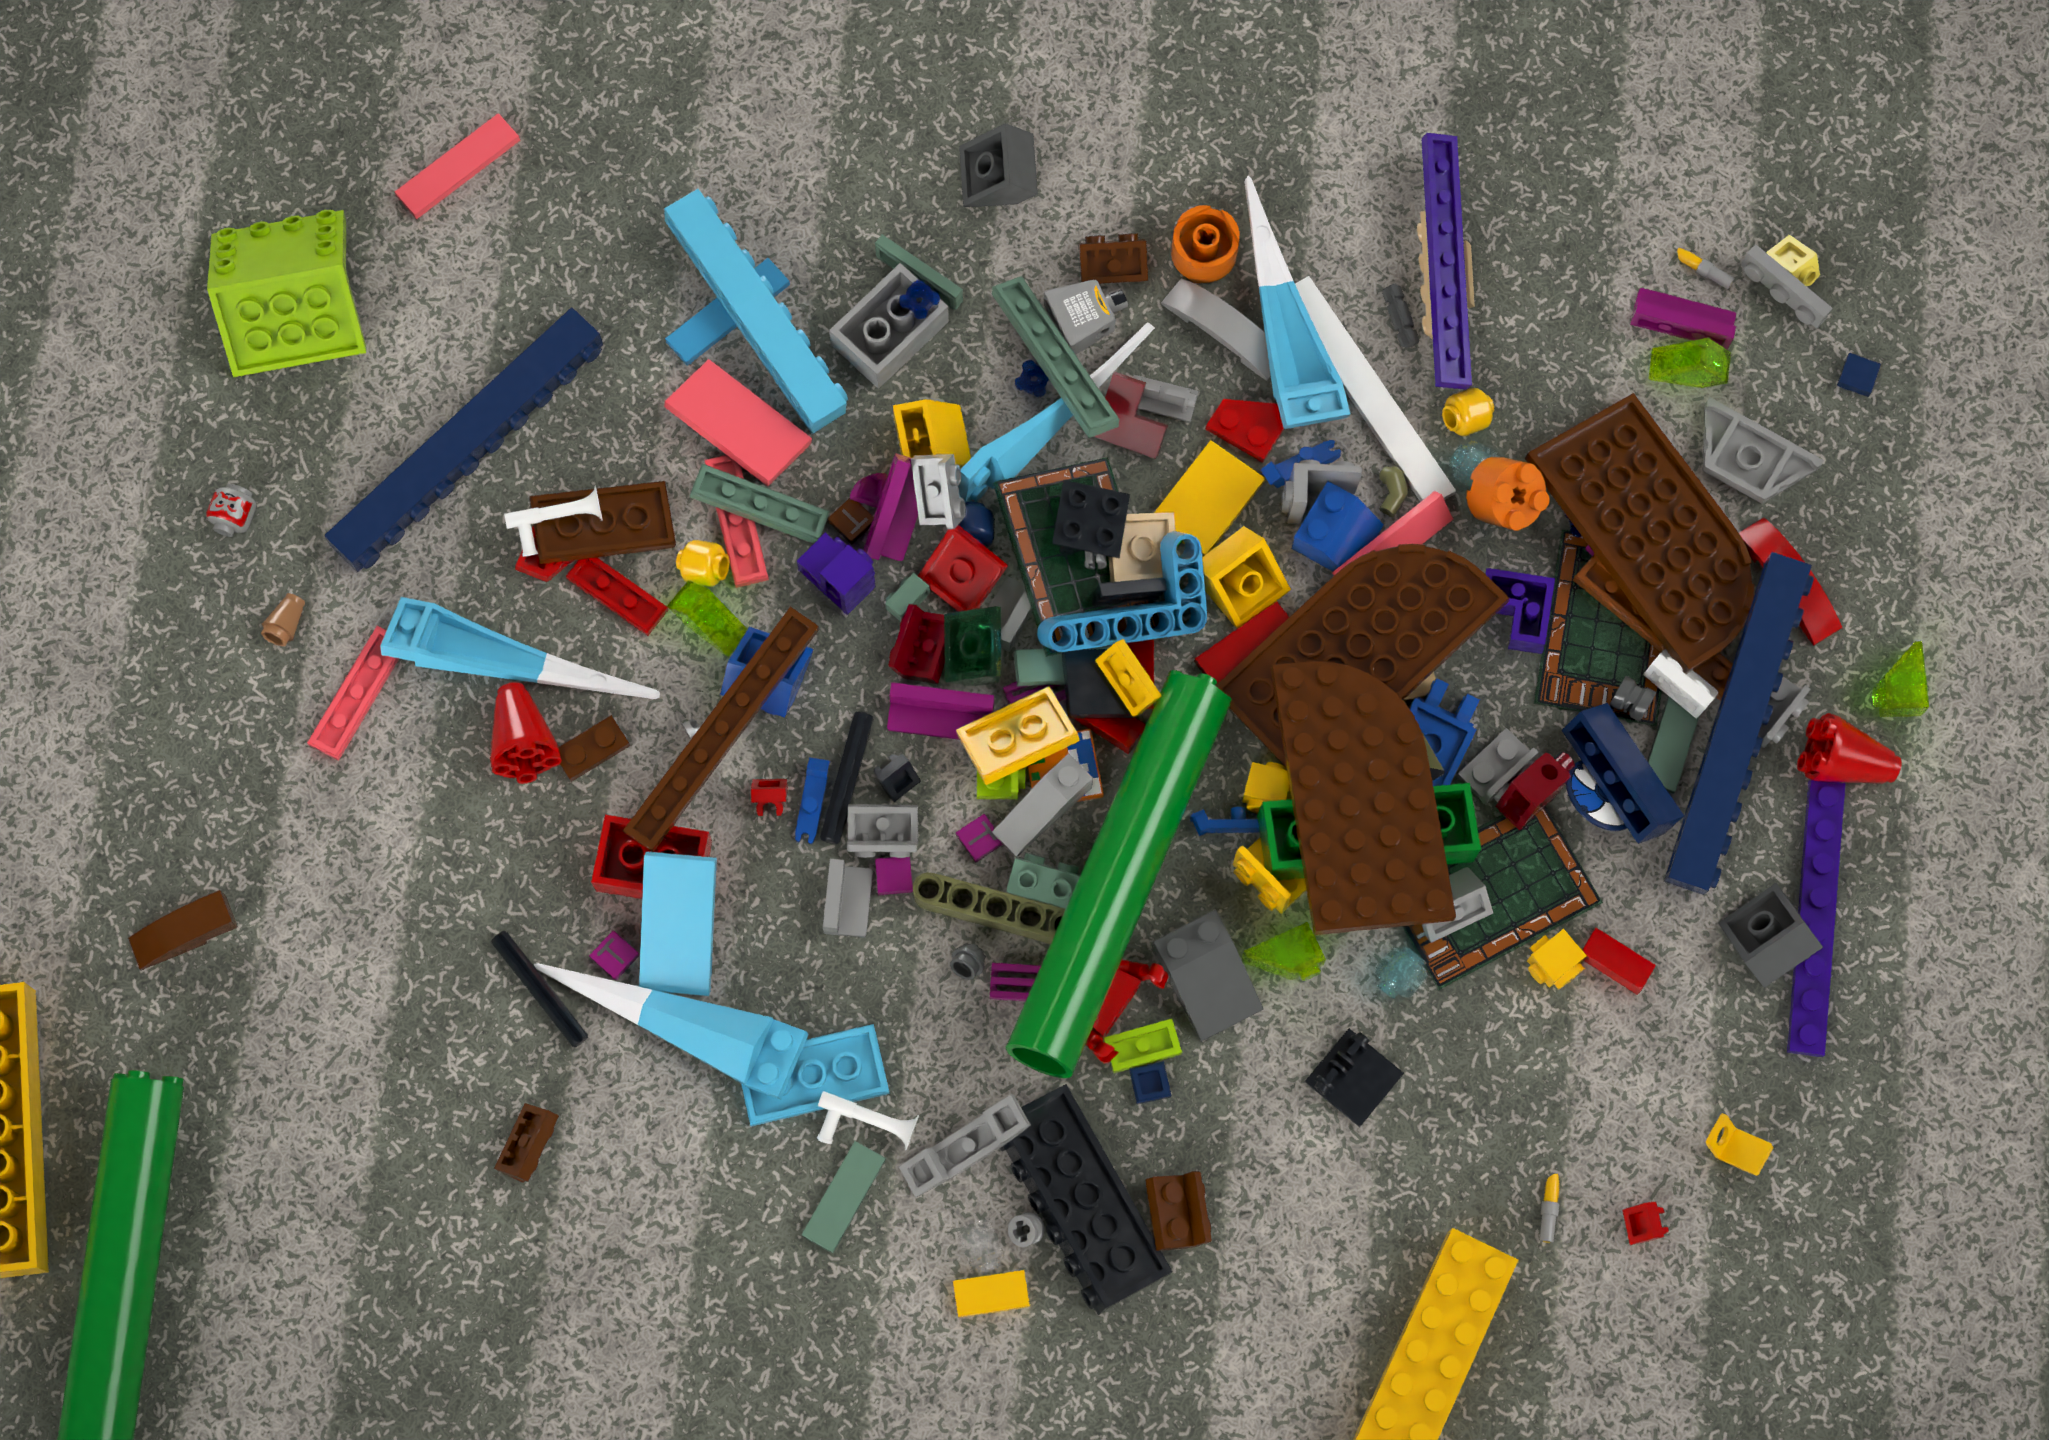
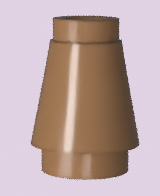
[261,593,305,646]

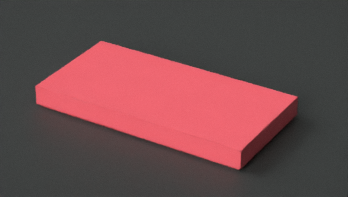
[664,359,812,487]

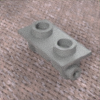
[1133,375,1199,422]

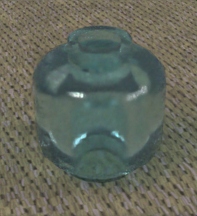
[1449,441,1499,488]
[1375,945,1428,999]

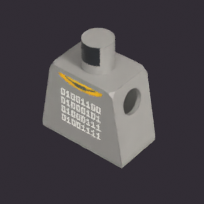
[1044,280,1128,355]

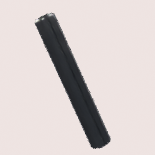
[820,712,874,844]
[491,931,588,1047]

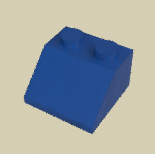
[1291,481,1384,572]
[720,626,814,718]

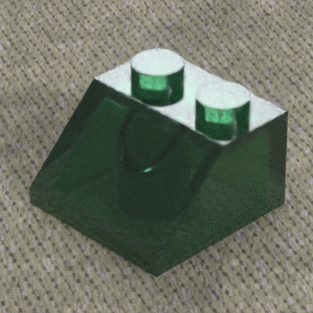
[944,606,1001,686]

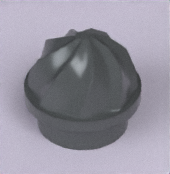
[950,943,986,980]

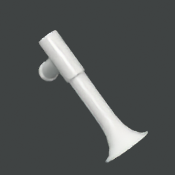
[504,486,603,557]
[817,1091,919,1150]

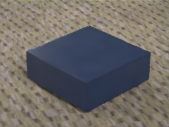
[1837,353,1881,397]
[1129,1061,1172,1105]

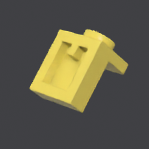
[1766,235,1820,286]

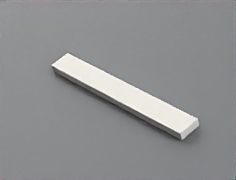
[1295,276,1456,502]

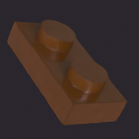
[559,715,630,782]

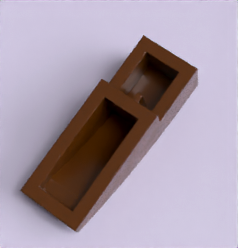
[128,890,238,970]

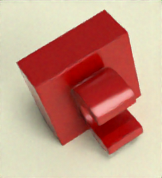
[751,779,788,816]
[1622,1202,1669,1245]

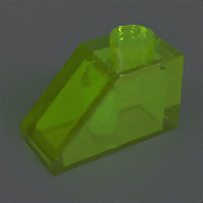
[1649,338,1731,388]
[667,580,748,657]
[1872,641,1929,717]
[1242,922,1326,981]

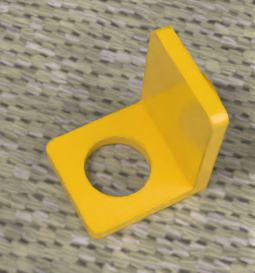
[1706,1113,1773,1176]

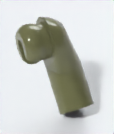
[1379,466,1408,517]

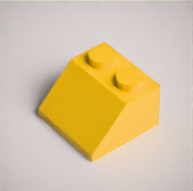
[1202,526,1291,629]

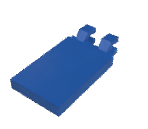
[1409,678,1479,786]

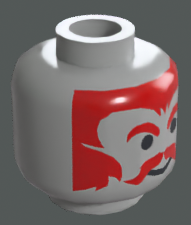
[206,484,257,537]

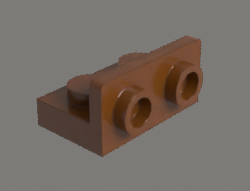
[1078,233,1148,284]
[494,1103,559,1182]
[1145,1171,1212,1251]

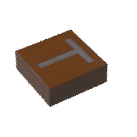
[828,498,874,545]

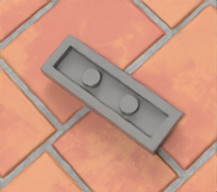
[1741,244,1833,329]

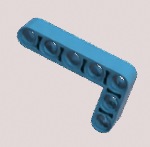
[1037,531,1207,652]

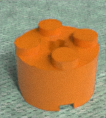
[1171,205,1240,284]
[1466,457,1550,531]

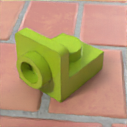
[977,768,1025,799]

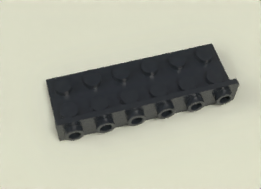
[999,1084,1173,1315]

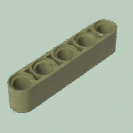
[913,872,1065,944]

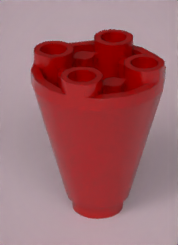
[490,682,562,784]
[1797,713,1902,784]

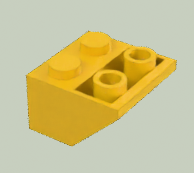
[893,399,971,469]

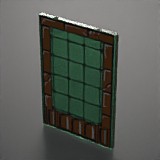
[993,457,1159,657]
[1534,529,1662,726]
[1402,806,1603,990]

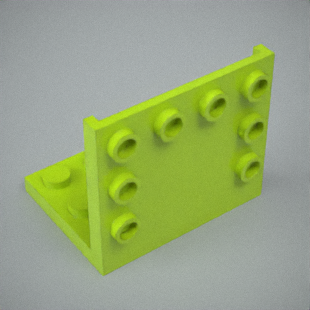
[207,210,366,377]

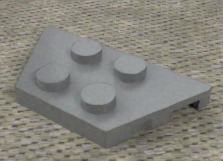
[1702,397,1824,504]

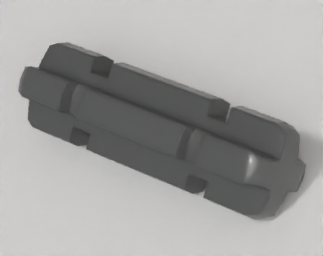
[1382,284,1419,348]

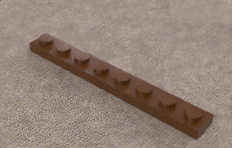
[623,606,819,852]

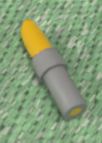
[1677,248,1735,290]
[1539,1174,1560,1243]

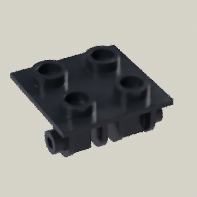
[1052,480,1130,559]
[1304,1028,1404,1128]

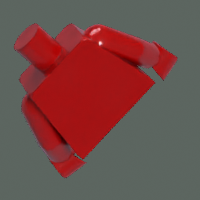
[1086,959,1169,1064]

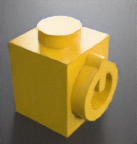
[1242,762,1292,814]
[1527,929,1586,990]

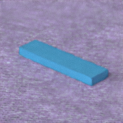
[665,258,790,366]

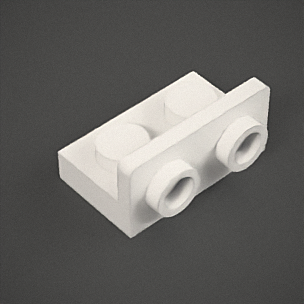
[1643,649,1718,719]

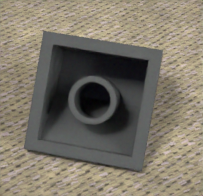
[959,123,1038,207]
[1718,883,1823,988]

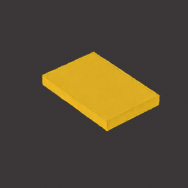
[1154,440,1265,557]
[956,686,1080,785]

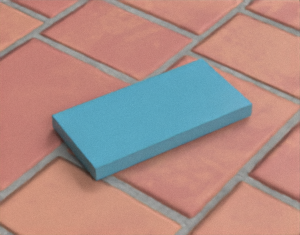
[639,852,717,996]
[741,1024,890,1126]

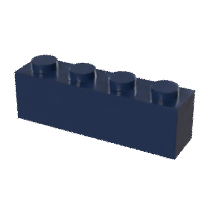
[1561,703,1684,844]

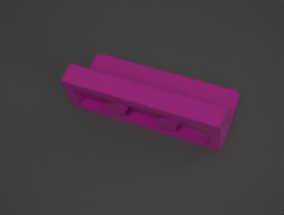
[1630,288,1737,350]
[863,453,918,561]
[887,682,995,740]

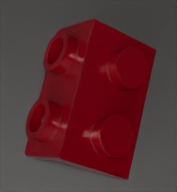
[888,604,959,684]

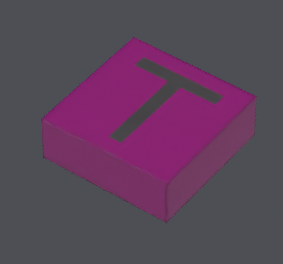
[956,814,1003,863]
[589,930,640,981]

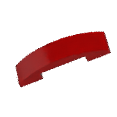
[1739,518,1842,646]

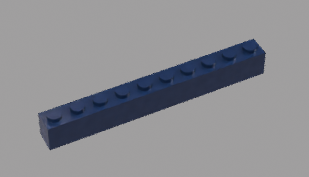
[324,307,603,572]
[1664,552,1814,895]

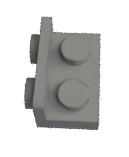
[1758,676,1811,748]
[1457,728,1539,805]

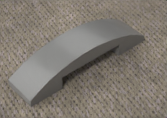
[1161,278,1271,381]
[899,1094,1031,1197]

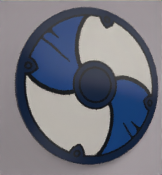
[1566,760,1627,831]

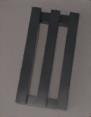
[1091,577,1167,606]

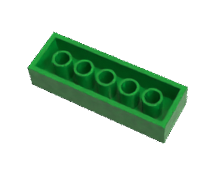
[1257,783,1481,881]

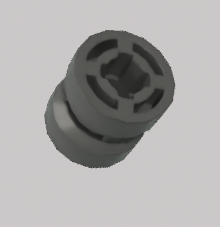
[1609,676,1656,722]

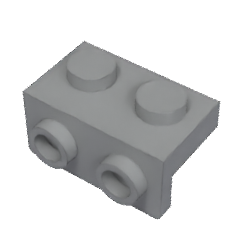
[911,454,966,529]
[847,804,918,858]

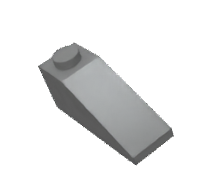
[992,753,1093,857]

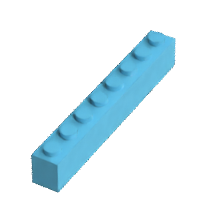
[664,189,848,434]

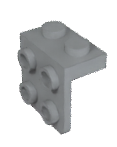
[1281,460,1362,524]

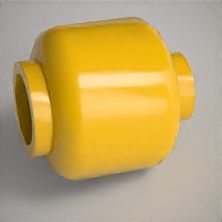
[1442,388,1494,436]
[676,540,730,587]

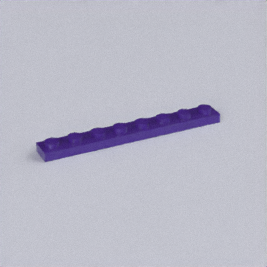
[1421,133,1472,390]
[1787,779,1846,1057]

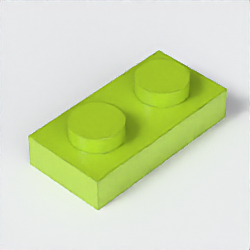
[1104,1019,1182,1074]

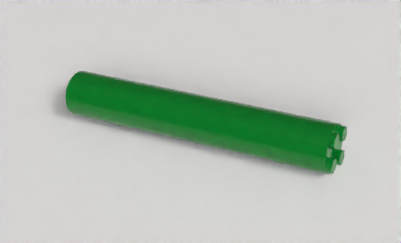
[1006,670,1232,1078]
[57,1070,184,1440]

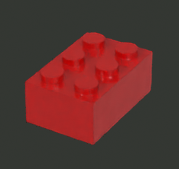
[591,814,712,899]

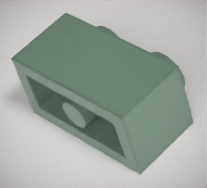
[885,573,931,622]

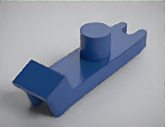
[1260,440,1341,488]
[795,757,830,844]
[1190,807,1260,836]

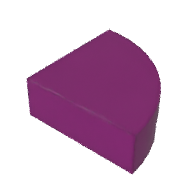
[850,473,887,508]

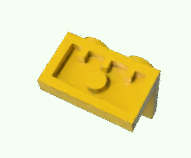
[1232,838,1306,914]

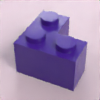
[797,532,876,615]
[1485,568,1555,654]

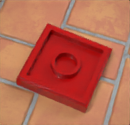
[918,525,1008,620]

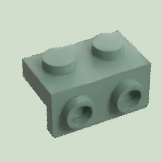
[1006,852,1081,909]

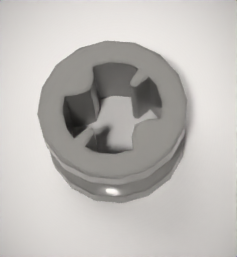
[1008,1212,1045,1247]

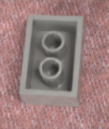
[829,263,949,389]

